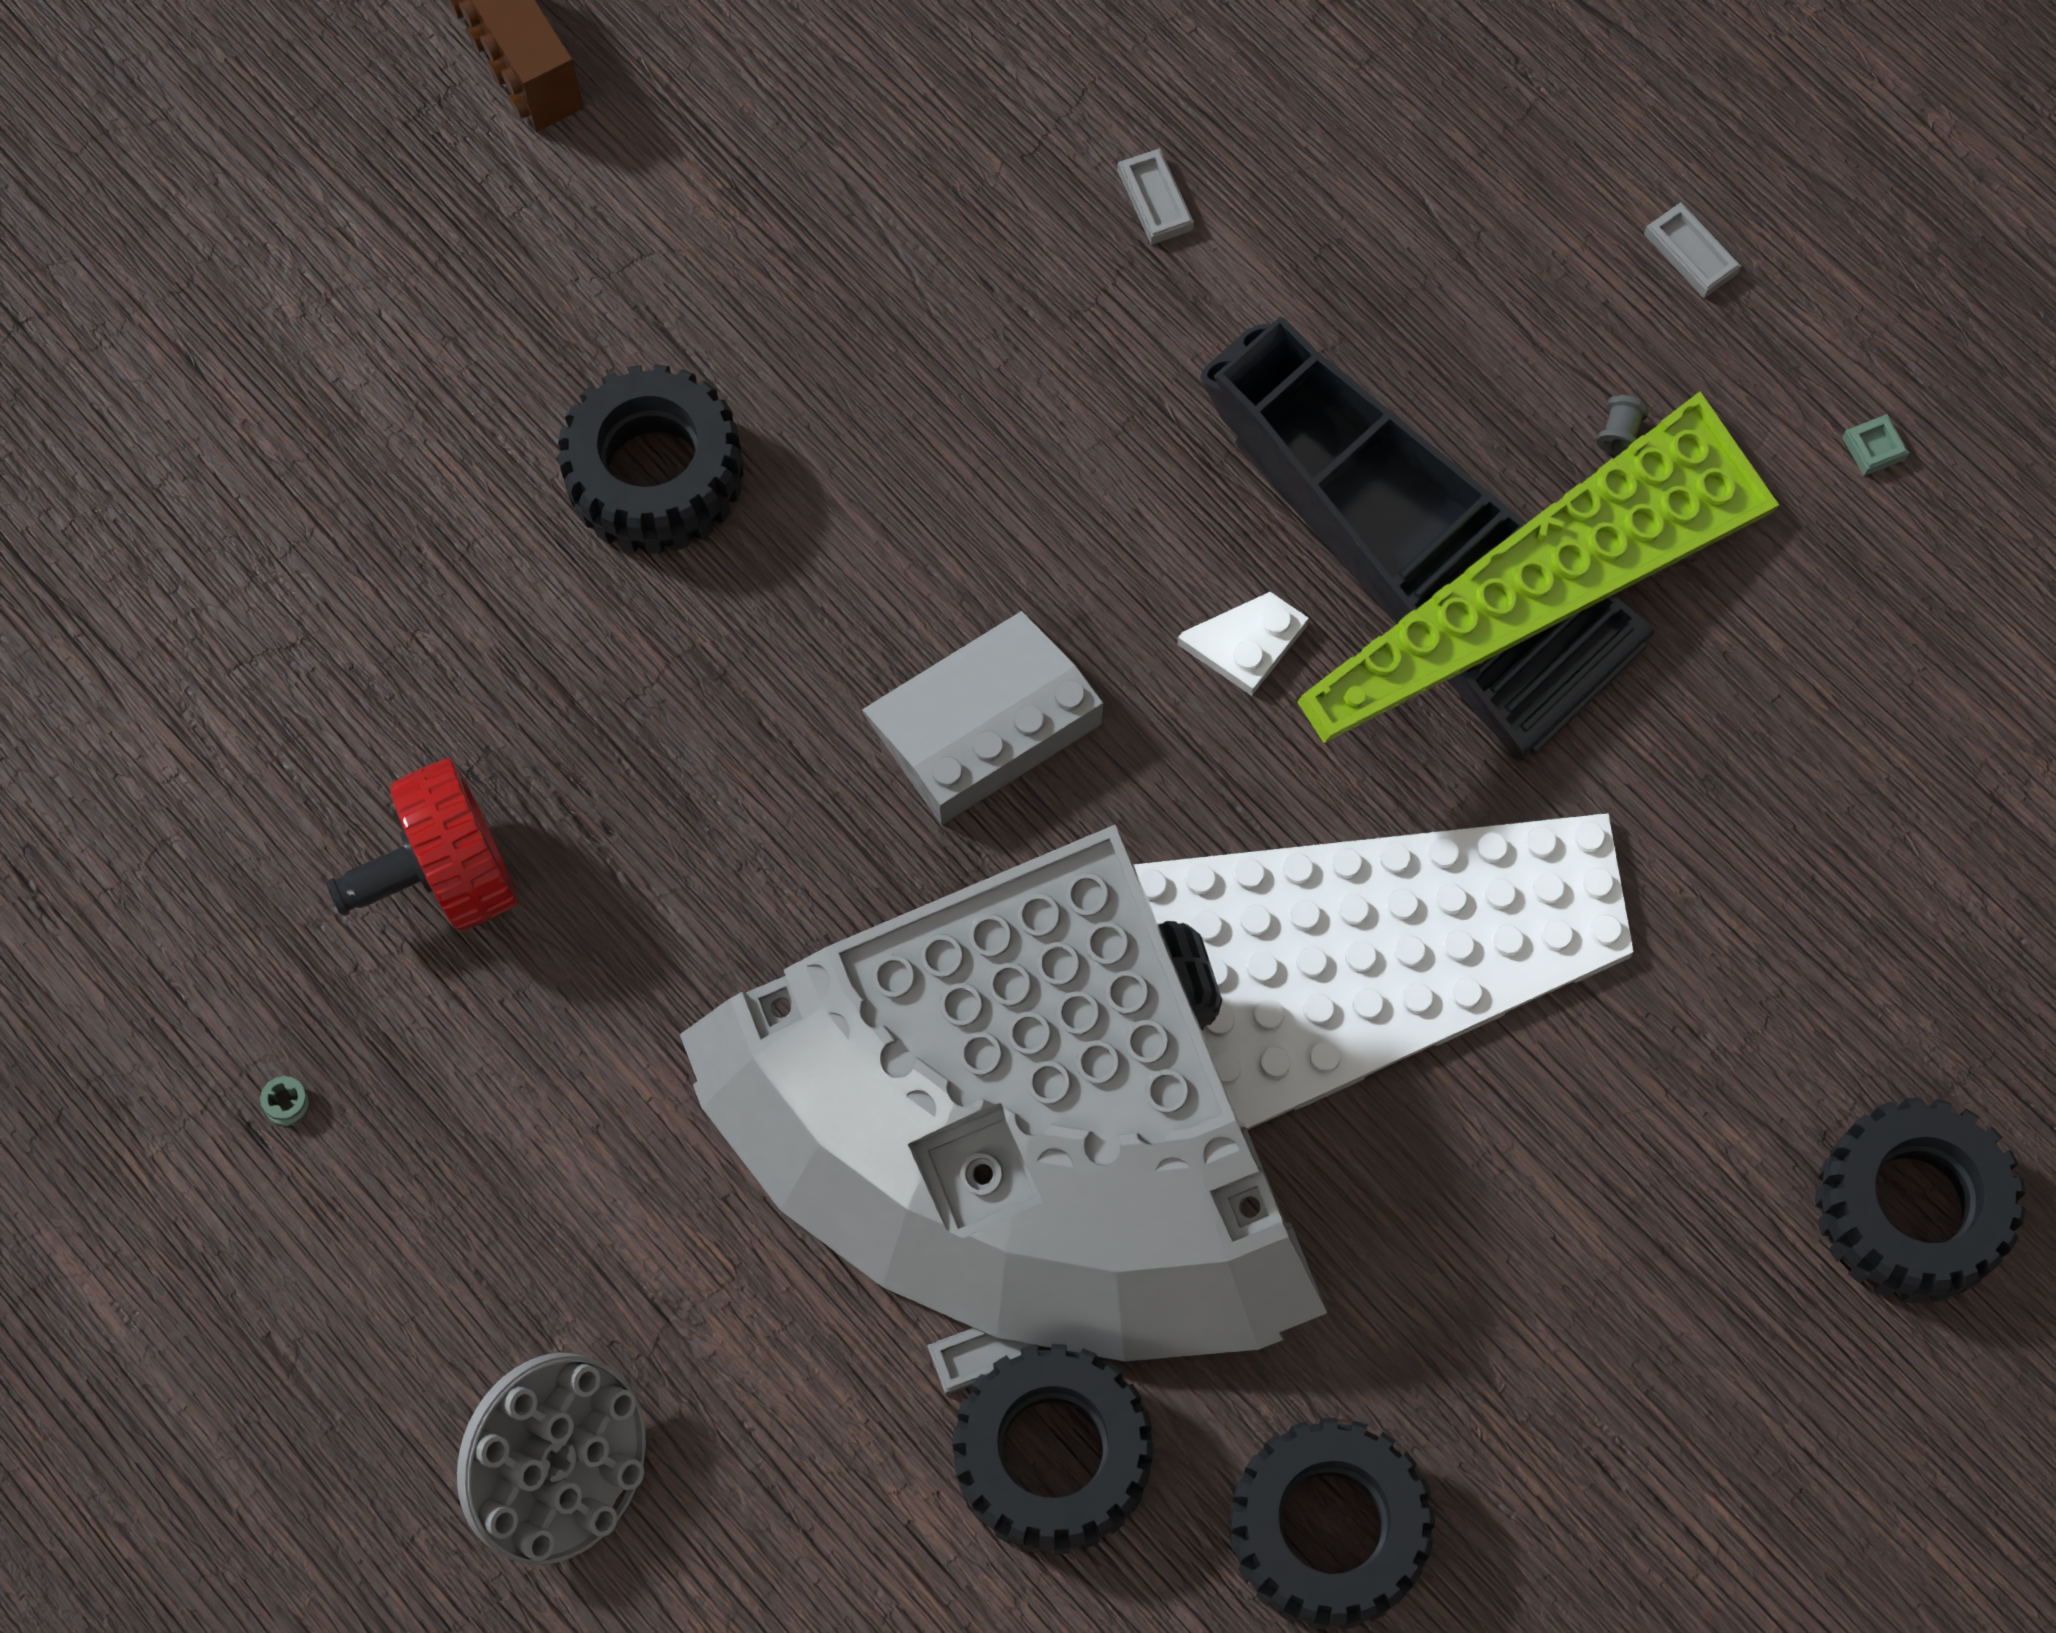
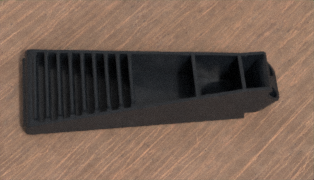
[1200,317,1654,760]

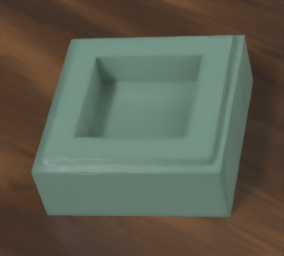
[1842,414,1909,476]

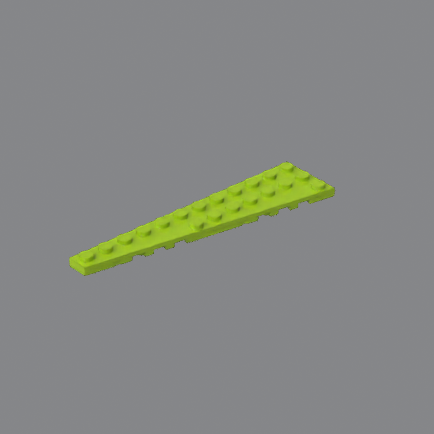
[1297,391,1779,743]

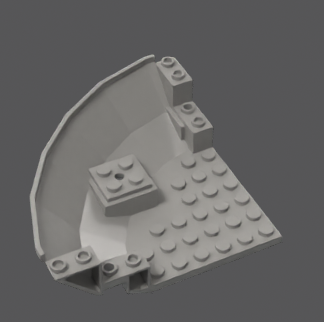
[680,825,1327,1362]

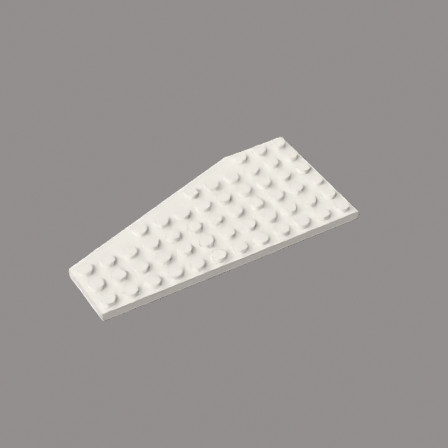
[1134,813,1633,1130]

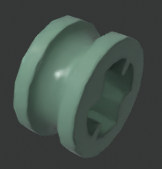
[260,1076,309,1126]

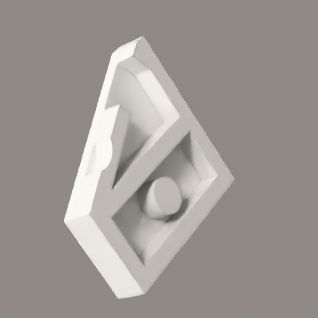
[1177,592,1309,696]

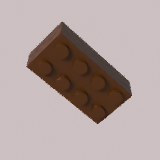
[447,0,584,132]

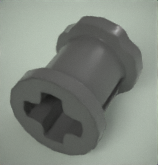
[1597,395,1649,456]

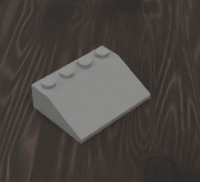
[862,611,1103,825]

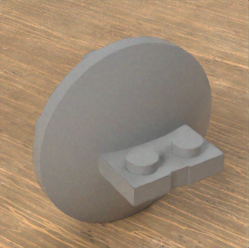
[457,1353,646,1565]

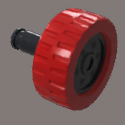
[326,758,518,930]

